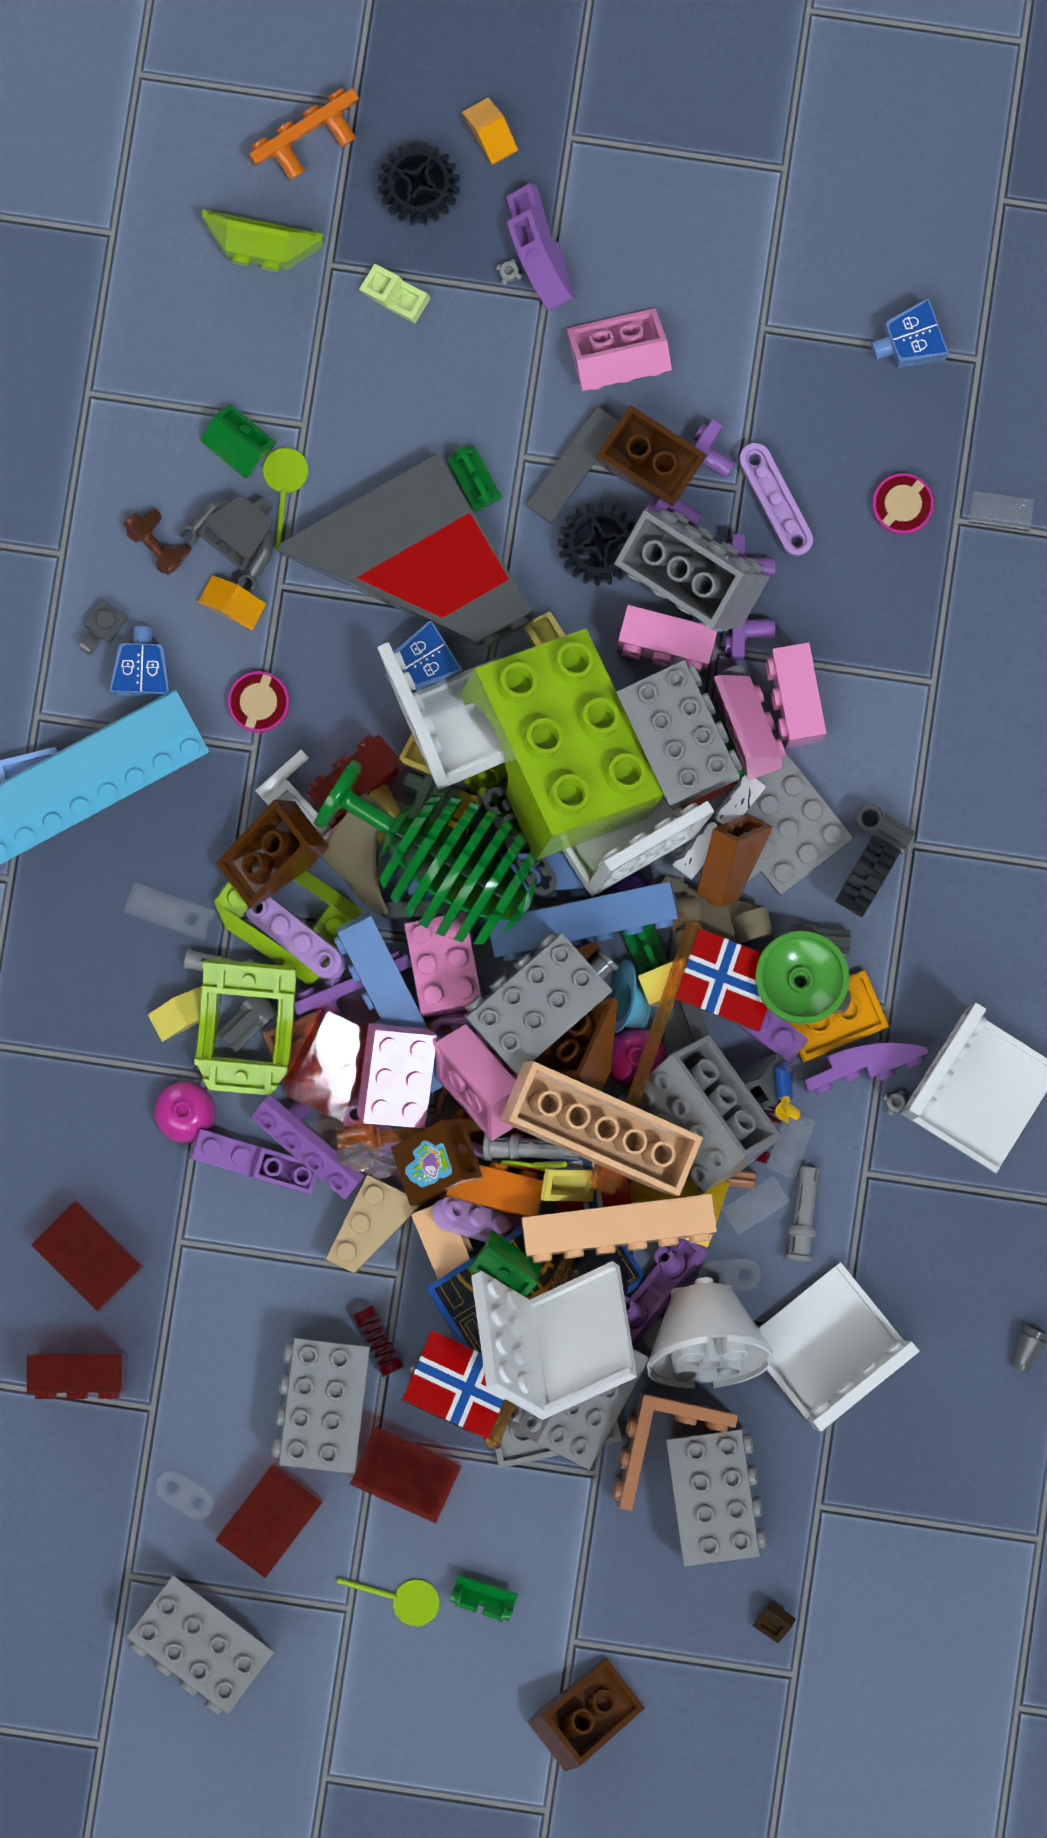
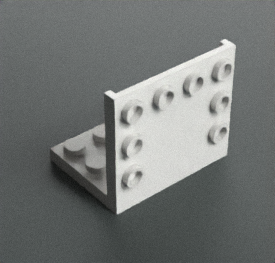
[377,642,505,790]
[562,769,714,897]
[900,1003,1047,1174]
[471,1261,637,1420]
[758,1262,920,1432]

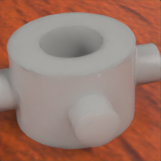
[496,259,522,285]
[883,1090,906,1116]

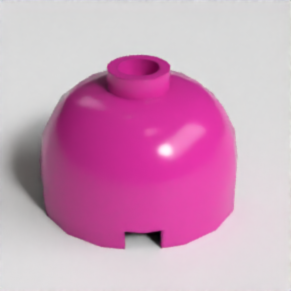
[610,1028,667,1089]
[154,1082,216,1143]

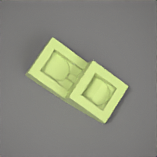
[359,264,431,324]

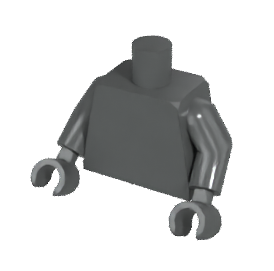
[179,496,274,592]

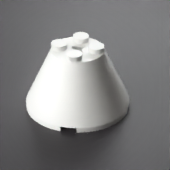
[647,1277,773,1389]

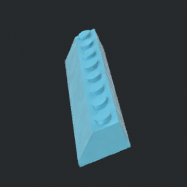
[0,689,210,865]

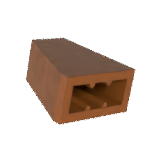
[697,814,773,907]

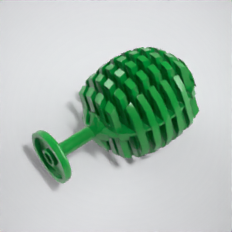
[314,759,537,944]

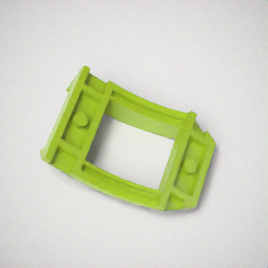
[213,871,362,986]
[194,957,296,1096]

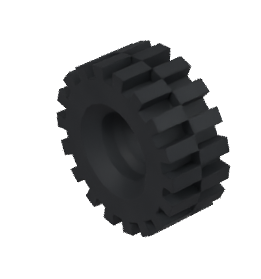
[835,835,901,917]

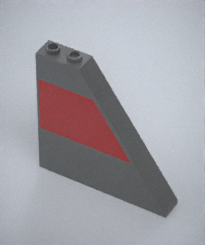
[278,453,532,647]

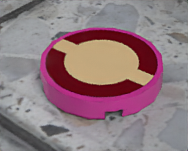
[872,473,934,535]
[228,671,290,734]

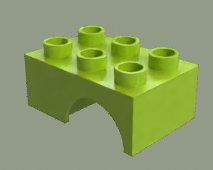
[460,628,664,860]

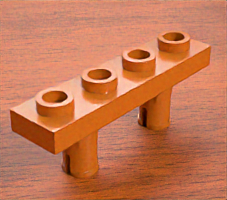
[248,88,359,180]

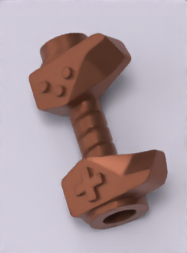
[123,509,192,575]

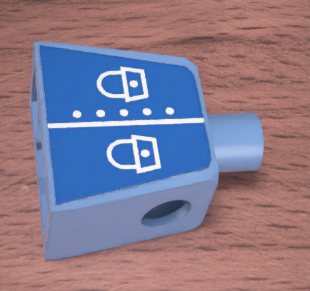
[871,299,949,368]
[384,621,462,692]
[110,626,171,698]

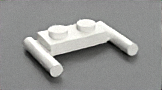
[255,749,343,844]

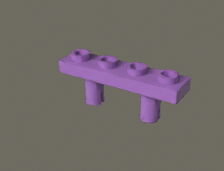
[645,419,736,527]
[725,534,775,661]
[294,950,412,1034]
[250,1095,364,1199]
[624,1239,709,1349]

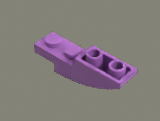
[506,183,575,311]
[735,1008,808,1064]
[802,1043,928,1096]
[189,1129,317,1195]

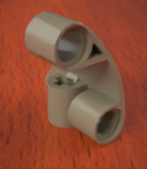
[322,794,389,915]
[660,875,774,960]

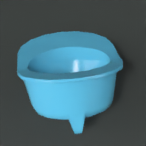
[611,960,651,1033]

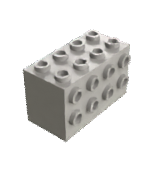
[614,509,770,631]
[616,660,742,811]
[463,933,613,1075]
[630,1035,782,1194]
[271,1337,370,1474]
[502,1349,649,1470]
[666,1427,767,1567]
[127,1576,274,1715]

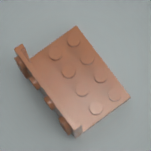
[612,1392,738,1511]

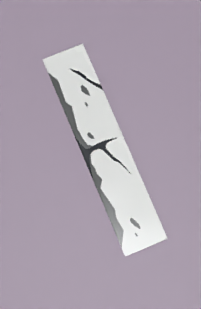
[673,775,766,880]

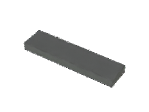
[526,406,619,524]

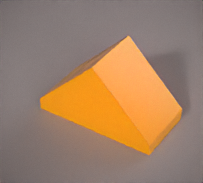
[462,98,518,165]
[198,575,267,631]

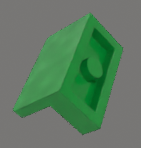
[200,404,277,478]
[469,1231,542,1297]

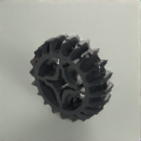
[378,143,460,226]
[558,503,635,586]

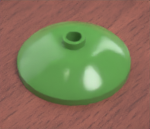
[755,931,849,1024]

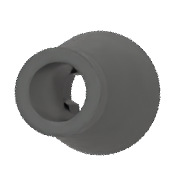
[1011,1324,1047,1373]

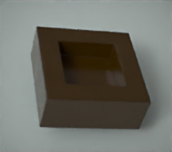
[752,1601,796,1643]

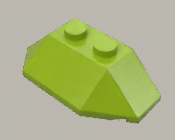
[202,209,324,272]

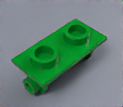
[447,445,502,513]
[621,924,669,974]
[449,1574,518,1622]

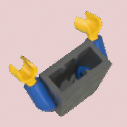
[738,1053,801,1124]

